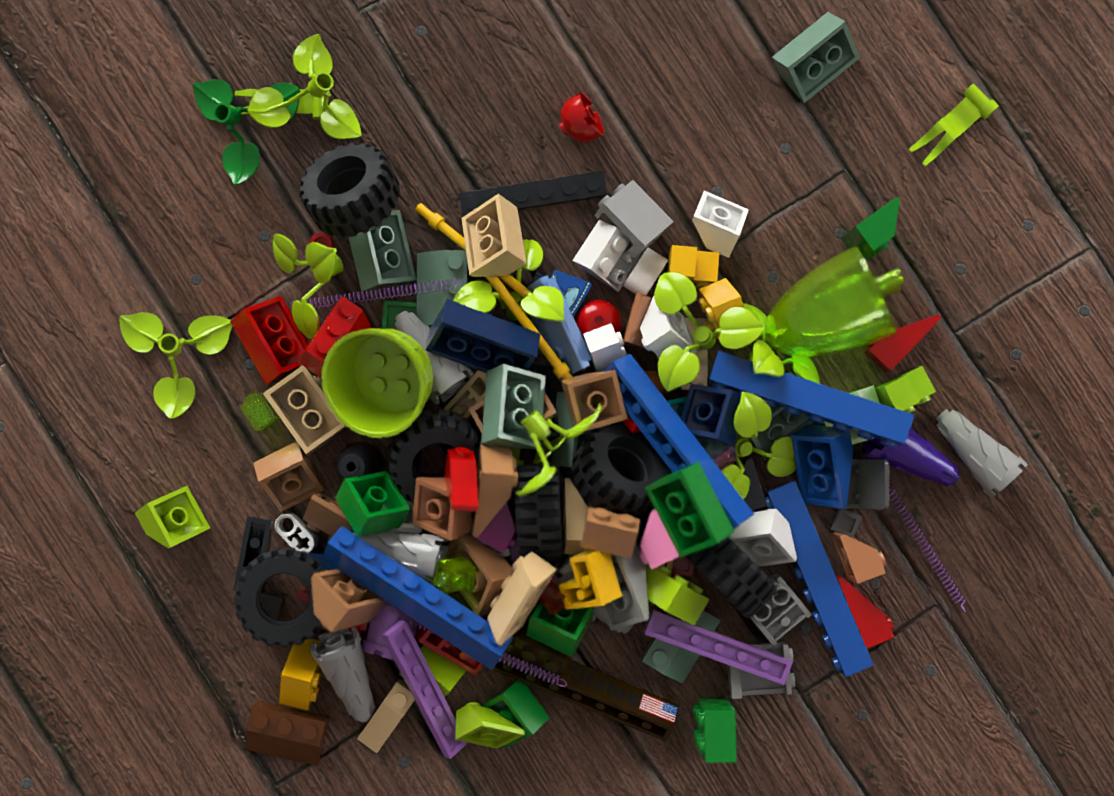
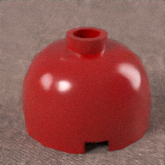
[559,92,604,143]
[575,299,623,343]

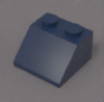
[681,384,741,447]

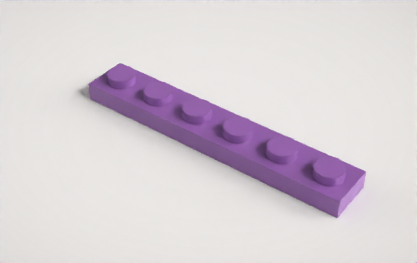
[643,609,793,685]
[382,620,468,759]

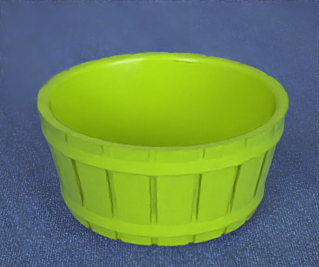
[322,329,433,438]

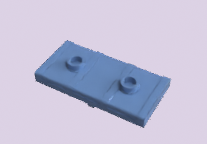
[527,275,592,381]

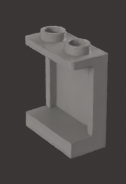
[595,180,674,258]
[727,642,795,699]

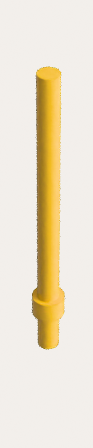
[415,203,531,298]
[485,276,573,380]

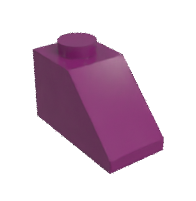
[477,500,517,553]

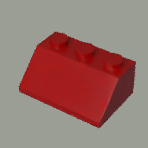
[230,296,308,385]
[297,296,372,378]

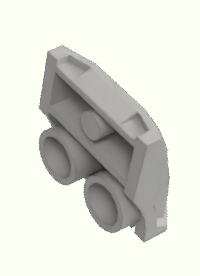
[750,573,811,646]

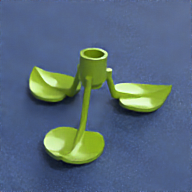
[248,34,361,140]
[273,234,344,340]
[453,239,564,322]
[654,272,765,392]
[743,303,821,384]
[119,312,233,419]
[721,392,796,499]
[516,404,602,496]

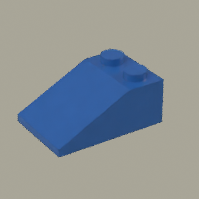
[791,425,853,509]

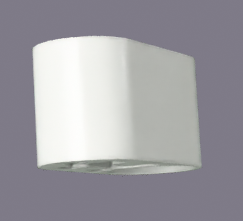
[623,247,668,295]
[275,513,318,553]

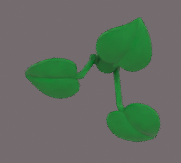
[193,79,300,185]

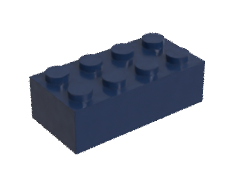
[425,299,540,373]

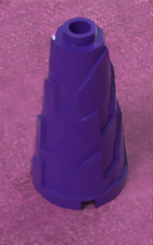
[862,428,960,486]

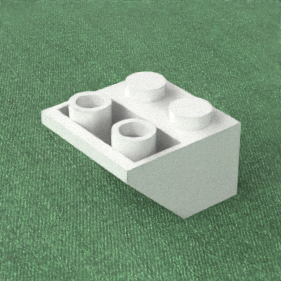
[573,220,645,292]

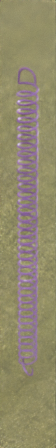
[290,278,466,309]
[868,458,966,612]
[390,609,567,687]

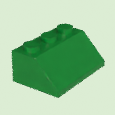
[841,197,900,261]

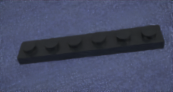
[459,171,607,217]

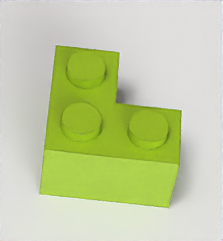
[875,366,936,413]
[645,564,710,625]

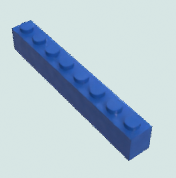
[708,351,914,448]
[604,354,754,530]
[765,481,873,677]
[322,526,513,670]

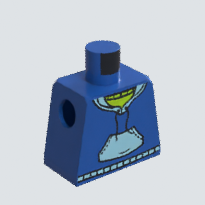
[530,270,592,318]

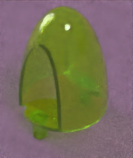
[764,245,904,357]

